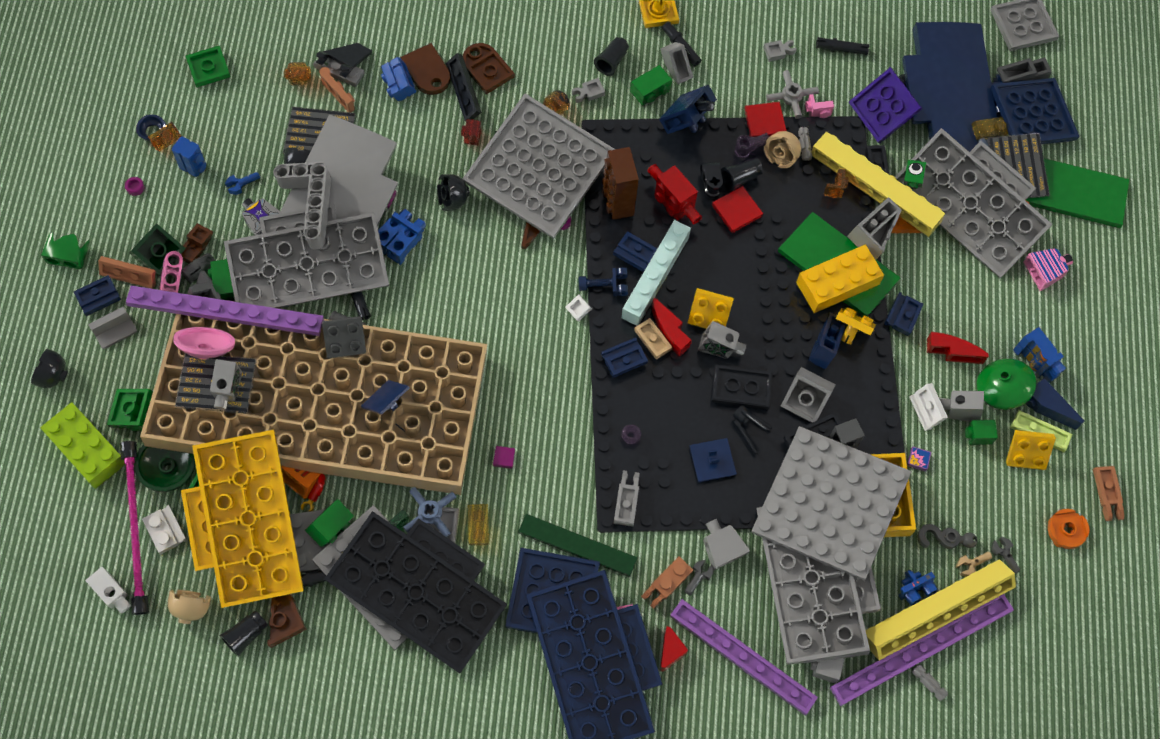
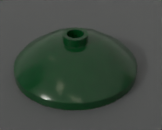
[134,444,196,492]

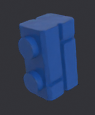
[381,57,416,101]
[172,136,206,177]

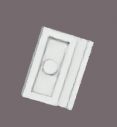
[909,383,948,431]
[142,505,187,555]

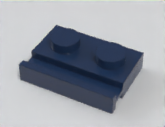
[613,231,658,272]
[73,275,121,316]
[884,292,923,336]
[601,337,648,378]

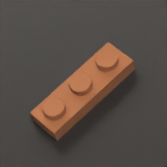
[98,256,156,289]

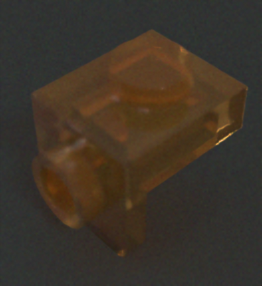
[824,169,848,198]

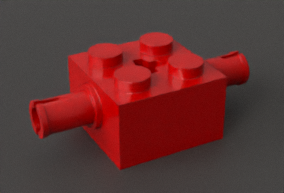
[647,164,702,224]

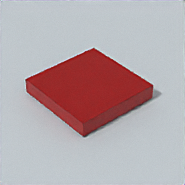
[744,102,786,139]
[712,186,763,233]

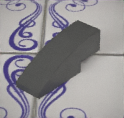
[997,57,1052,83]

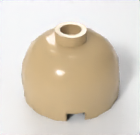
[764,131,801,168]
[168,590,211,624]

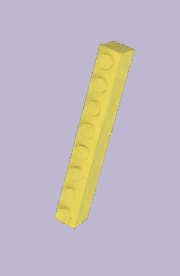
[812,132,945,237]
[866,559,1016,661]

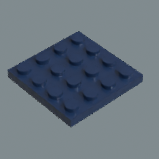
[991,78,1080,144]
[505,548,600,634]

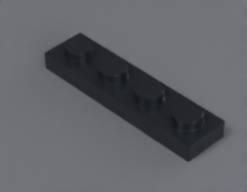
[446,53,482,122]

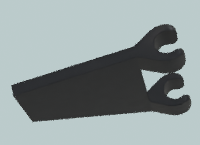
[316,43,372,78]

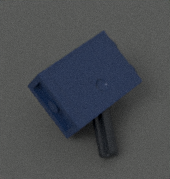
[659,85,717,134]

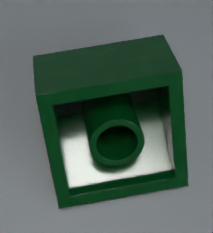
[129,223,186,276]

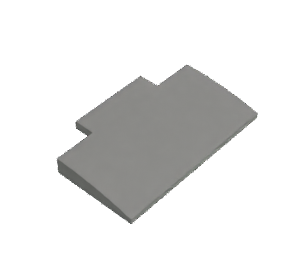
[279,114,398,226]
[895,128,1052,278]
[224,203,389,308]
[756,507,881,665]

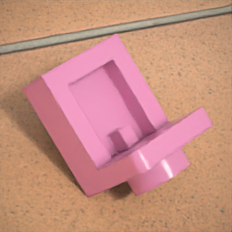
[805,94,834,118]

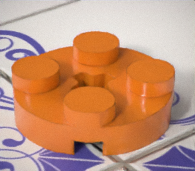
[1047,509,1090,549]

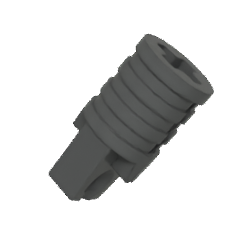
[181,253,215,284]

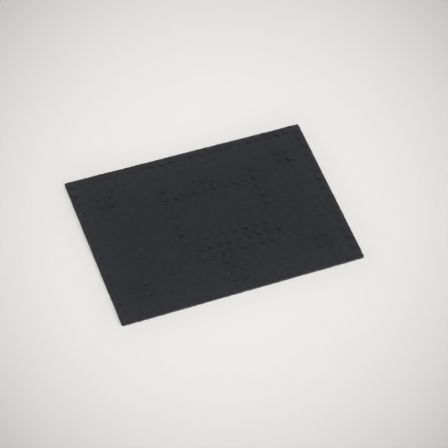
[582,116,905,533]

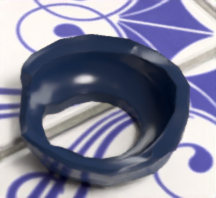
[136,115,166,141]

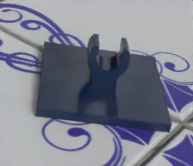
[361,380,410,415]
[689,438,737,483]

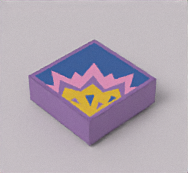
[907,446,931,472]

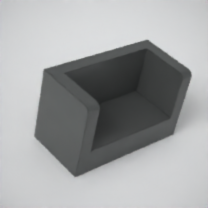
[829,419,865,449]

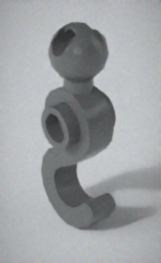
[917,524,978,549]

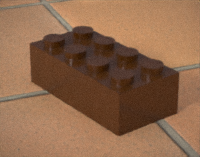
[602,147,639,220]

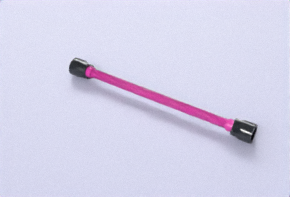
[120,441,149,615]

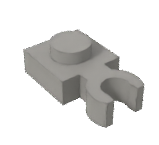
[763,40,797,62]
[572,78,605,103]

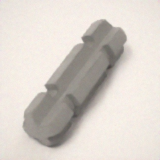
[798,127,812,161]
[912,665,948,701]

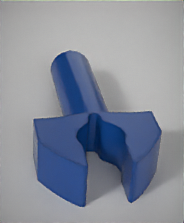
[225,172,260,195]

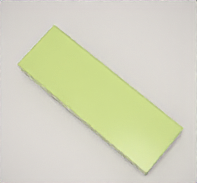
[1010,410,1073,452]

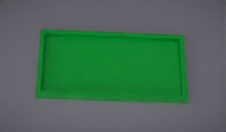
[1026,158,1129,228]
[778,212,900,317]

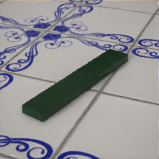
[518,514,638,577]

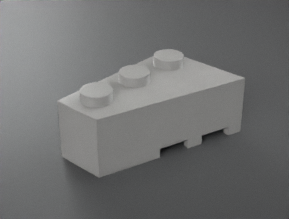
[847,197,901,260]

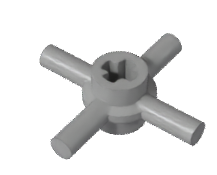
[766,70,819,119]

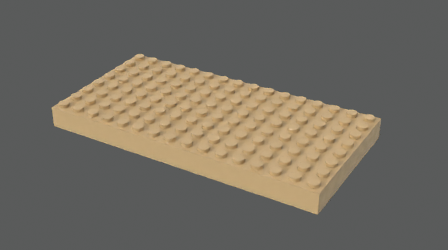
[140,314,487,495]

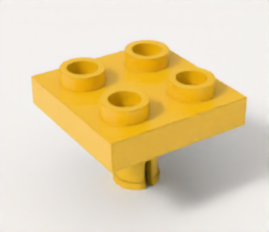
[638,0,679,28]
[688,288,734,329]
[836,307,876,345]
[1006,430,1056,470]

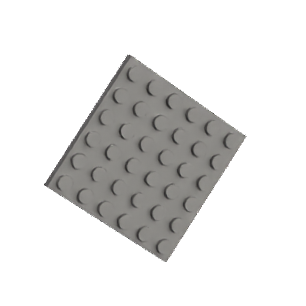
[462,93,615,239]
[752,426,912,581]

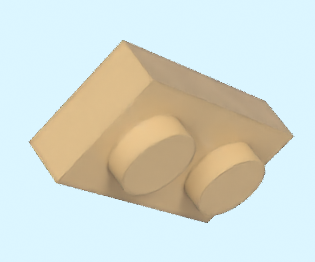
[634,318,672,359]

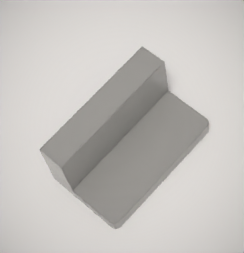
[88,306,137,349]

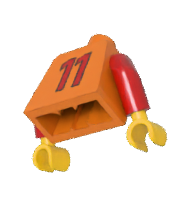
[281,466,326,512]

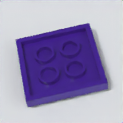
[849,67,923,143]

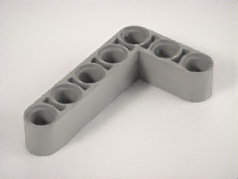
[273,162,331,250]

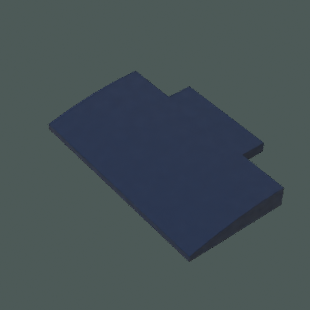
[902,22,1000,152]
[527,570,663,739]

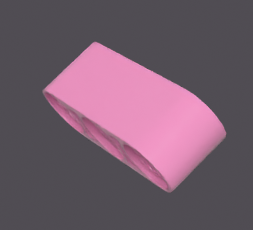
[159,251,183,293]

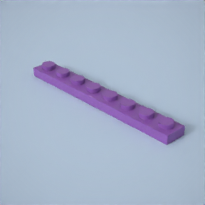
[670,599,818,716]

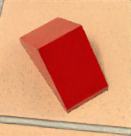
[660,626,688,672]

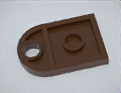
[400,43,450,95]
[463,43,515,94]

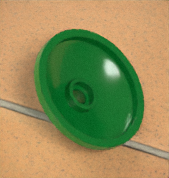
[977,359,1036,410]

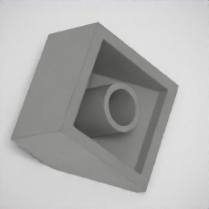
[781,367,836,423]

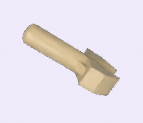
[956,552,992,577]

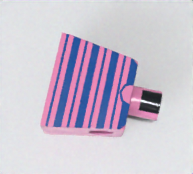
[1023,248,1073,291]

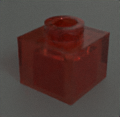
[461,119,482,146]

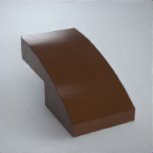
[181,223,213,264]

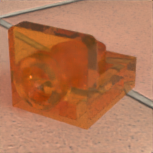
[148,122,182,152]

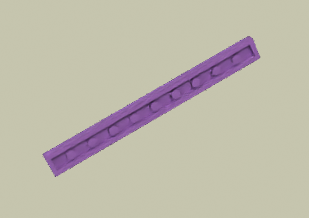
[126,286,324,336]
[830,594,1014,707]

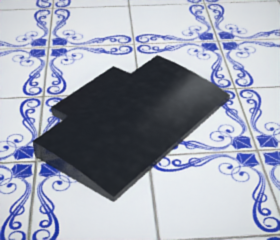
[324,511,507,673]

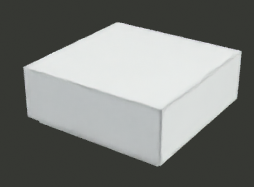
[565,295,592,322]

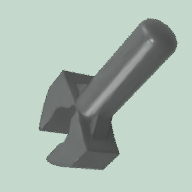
[991,537,1020,573]
[685,560,713,595]

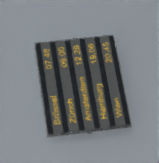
[282,106,356,154]
[987,133,1050,198]
[174,353,257,414]

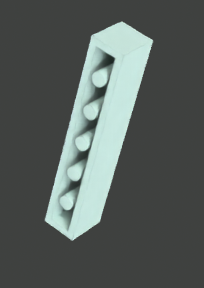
[621,220,691,326]

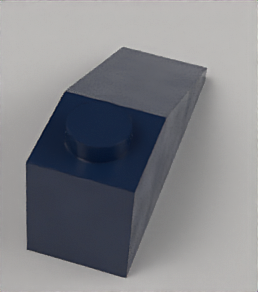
[809,312,846,369]
[1026,378,1085,430]

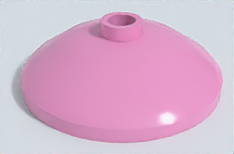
[173,327,235,359]

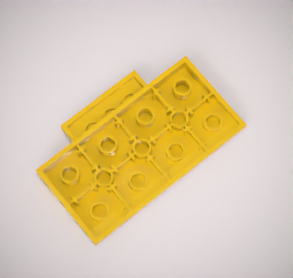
[181,430,304,608]

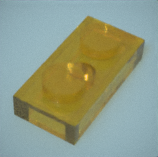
[972,117,1009,140]
[468,504,489,545]

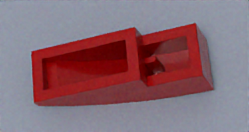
[651,298,691,357]
[926,332,989,364]

